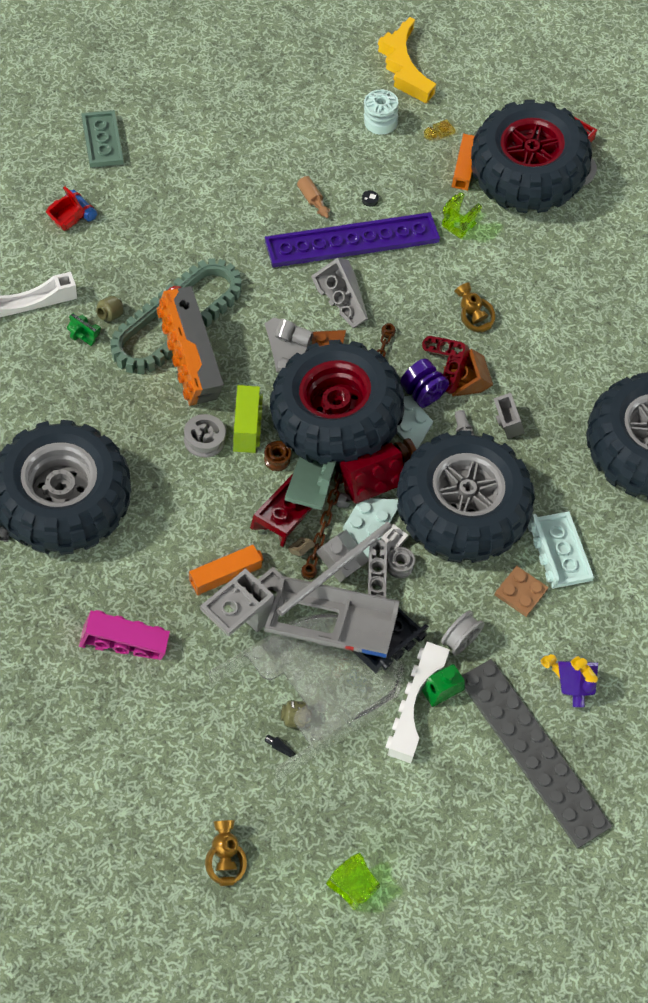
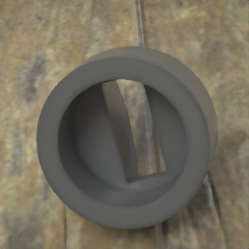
[337,492,352,508]

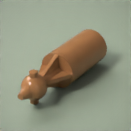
[297,176,330,218]

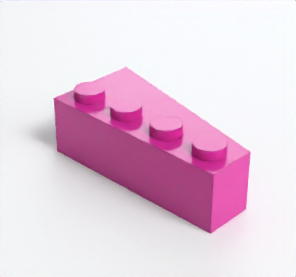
[79,610,170,660]

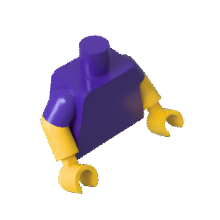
[540,654,598,707]

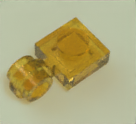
[424,119,455,141]

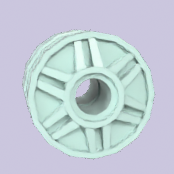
[364,89,399,135]

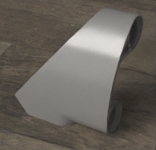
[265,317,313,373]

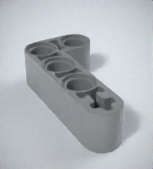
[368,539,387,598]

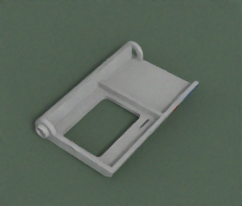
[264,576,400,658]

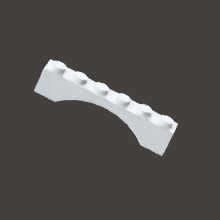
[0,272,77,317]
[385,642,450,763]

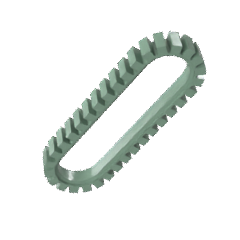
[110,258,241,374]

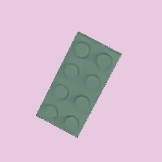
[81,110,124,168]

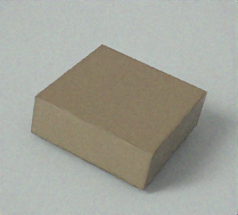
[288,537,315,556]

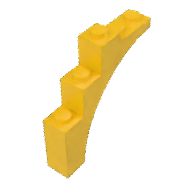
[378,17,436,104]

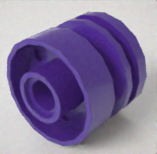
[400,358,449,408]

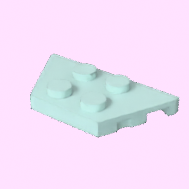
[397,396,433,449]
[343,498,398,559]

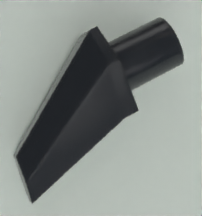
[265,734,295,758]

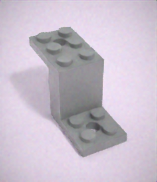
[200,567,286,637]

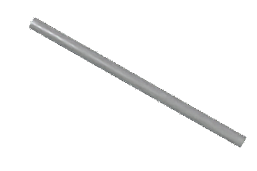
[277,522,392,616]

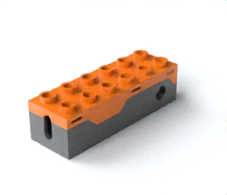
[157,286,224,406]

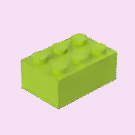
[233,385,263,453]

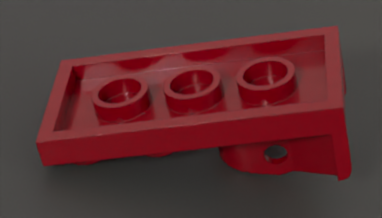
[250,474,313,547]

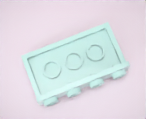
[528,511,594,589]

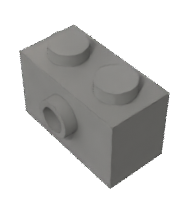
[494,393,525,439]

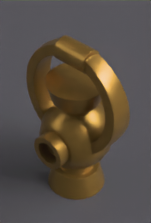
[454,282,495,333]
[205,820,247,886]

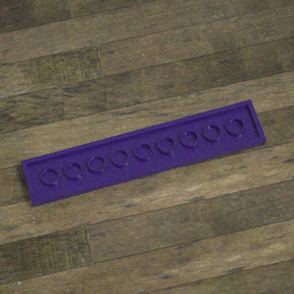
[265,212,440,268]

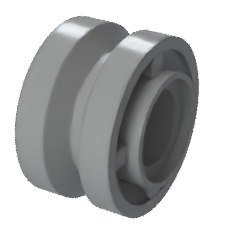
[387,547,415,579]

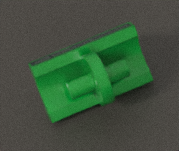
[67,313,101,346]

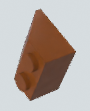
[444,349,493,397]

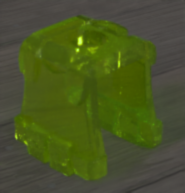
[442,192,482,239]
[326,852,380,910]

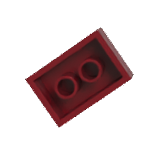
[340,443,403,504]

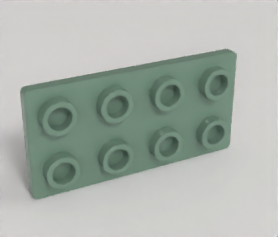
[285,457,336,510]

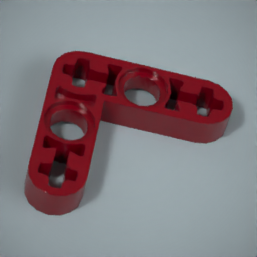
[422,336,470,394]

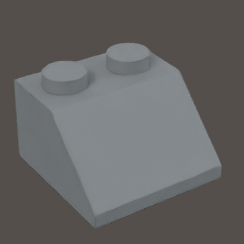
[316,530,369,582]

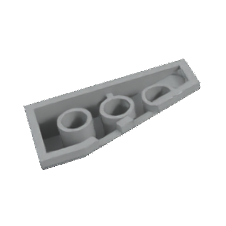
[311,258,368,328]

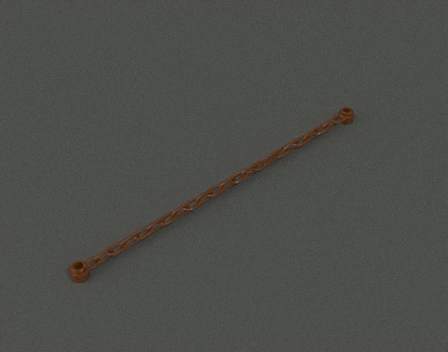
[301,323,396,580]

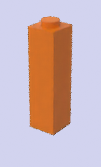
[451,134,475,191]
[189,545,264,596]

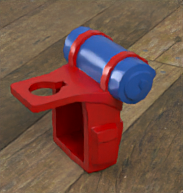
[45,186,98,231]

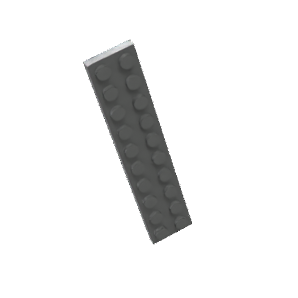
[462,659,612,849]

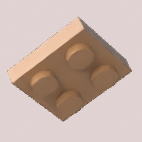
[494,566,549,617]

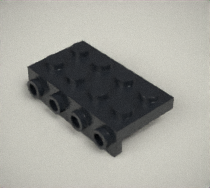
[352,608,429,674]

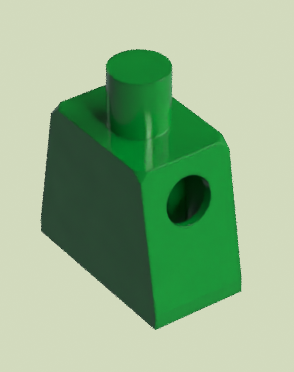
[421,664,465,707]

